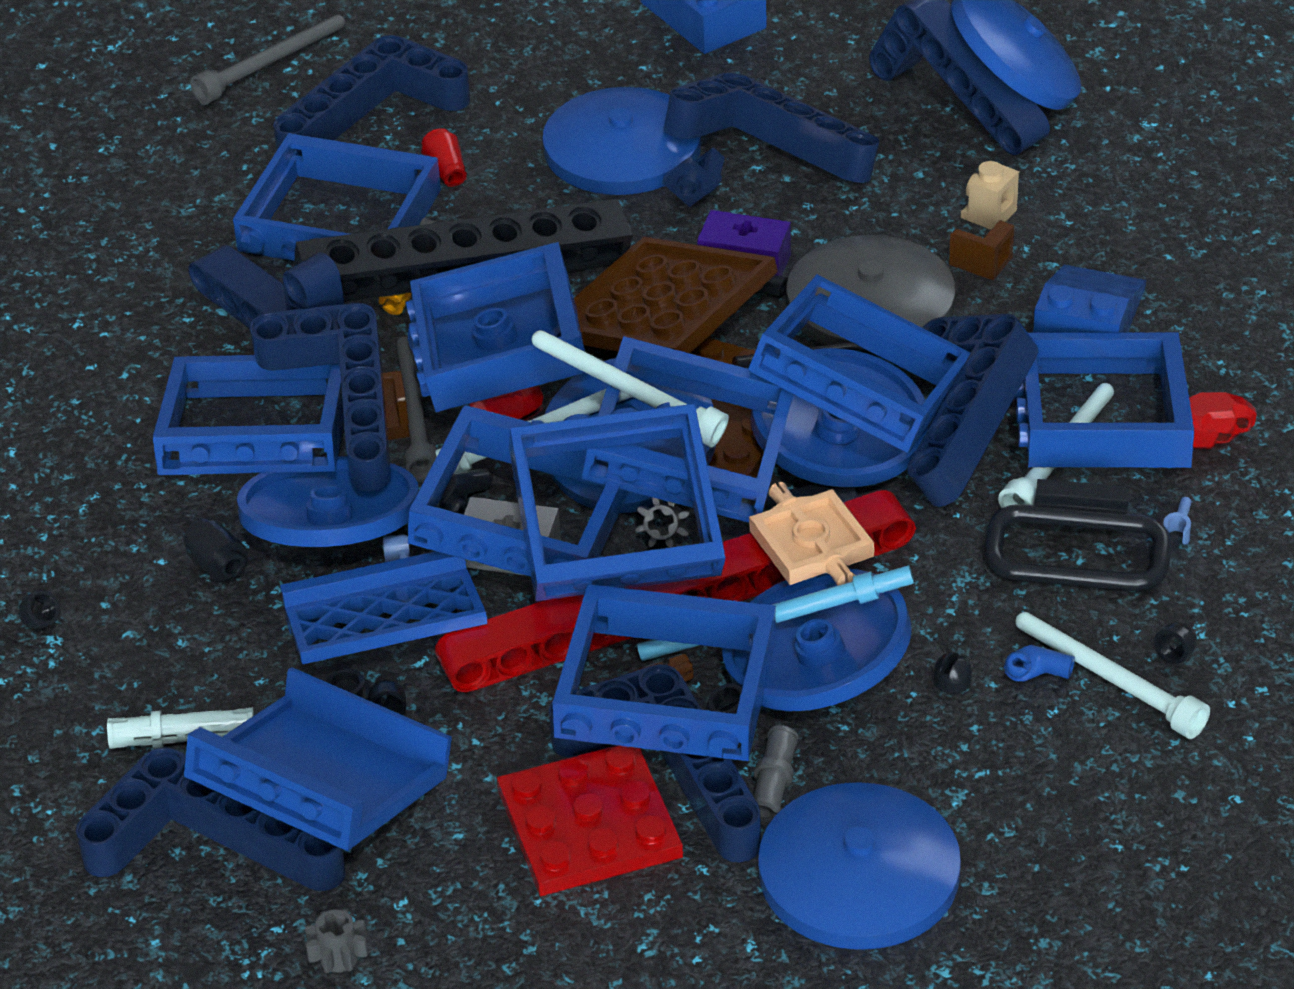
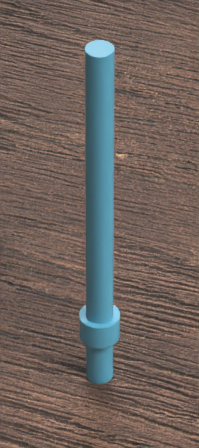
[637,565,914,661]

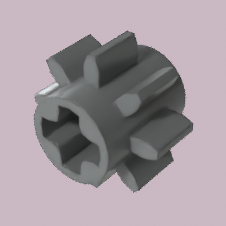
[636,497,692,548]
[305,909,368,973]

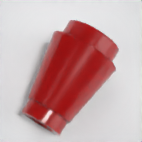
[421,128,467,187]

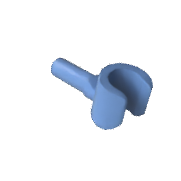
[1163,497,1192,544]
[383,534,411,562]

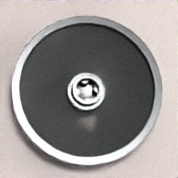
[787,235,955,345]

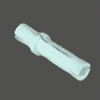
[107,707,254,749]

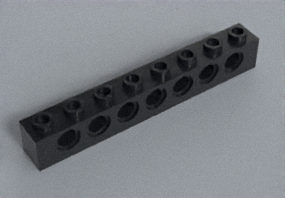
[294,199,633,302]

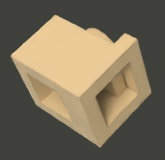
[961,161,1019,230]

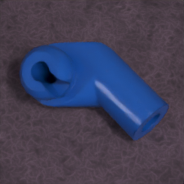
[1004,645,1075,682]

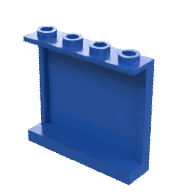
[184,667,452,851]

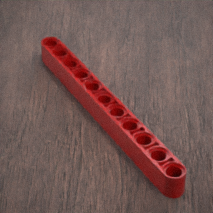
[435,490,916,692]

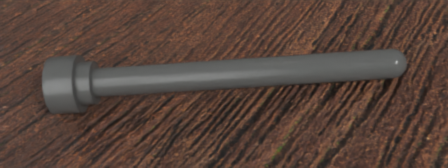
[190,15,345,105]
[396,337,437,482]

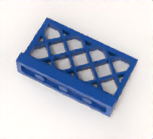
[280,551,488,665]

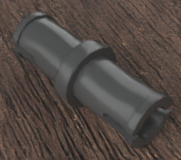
[753,725,799,822]

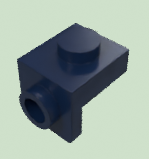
[662,147,725,207]

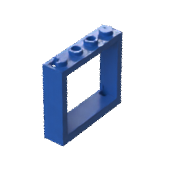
[233,133,441,261]
[406,242,585,412]
[748,274,971,453]
[1014,332,1194,468]
[581,336,794,523]
[153,355,344,475]
[509,402,726,601]
[408,405,629,577]
[553,584,776,761]

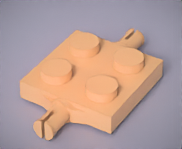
[749,482,874,586]

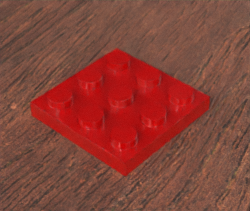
[496,746,683,897]

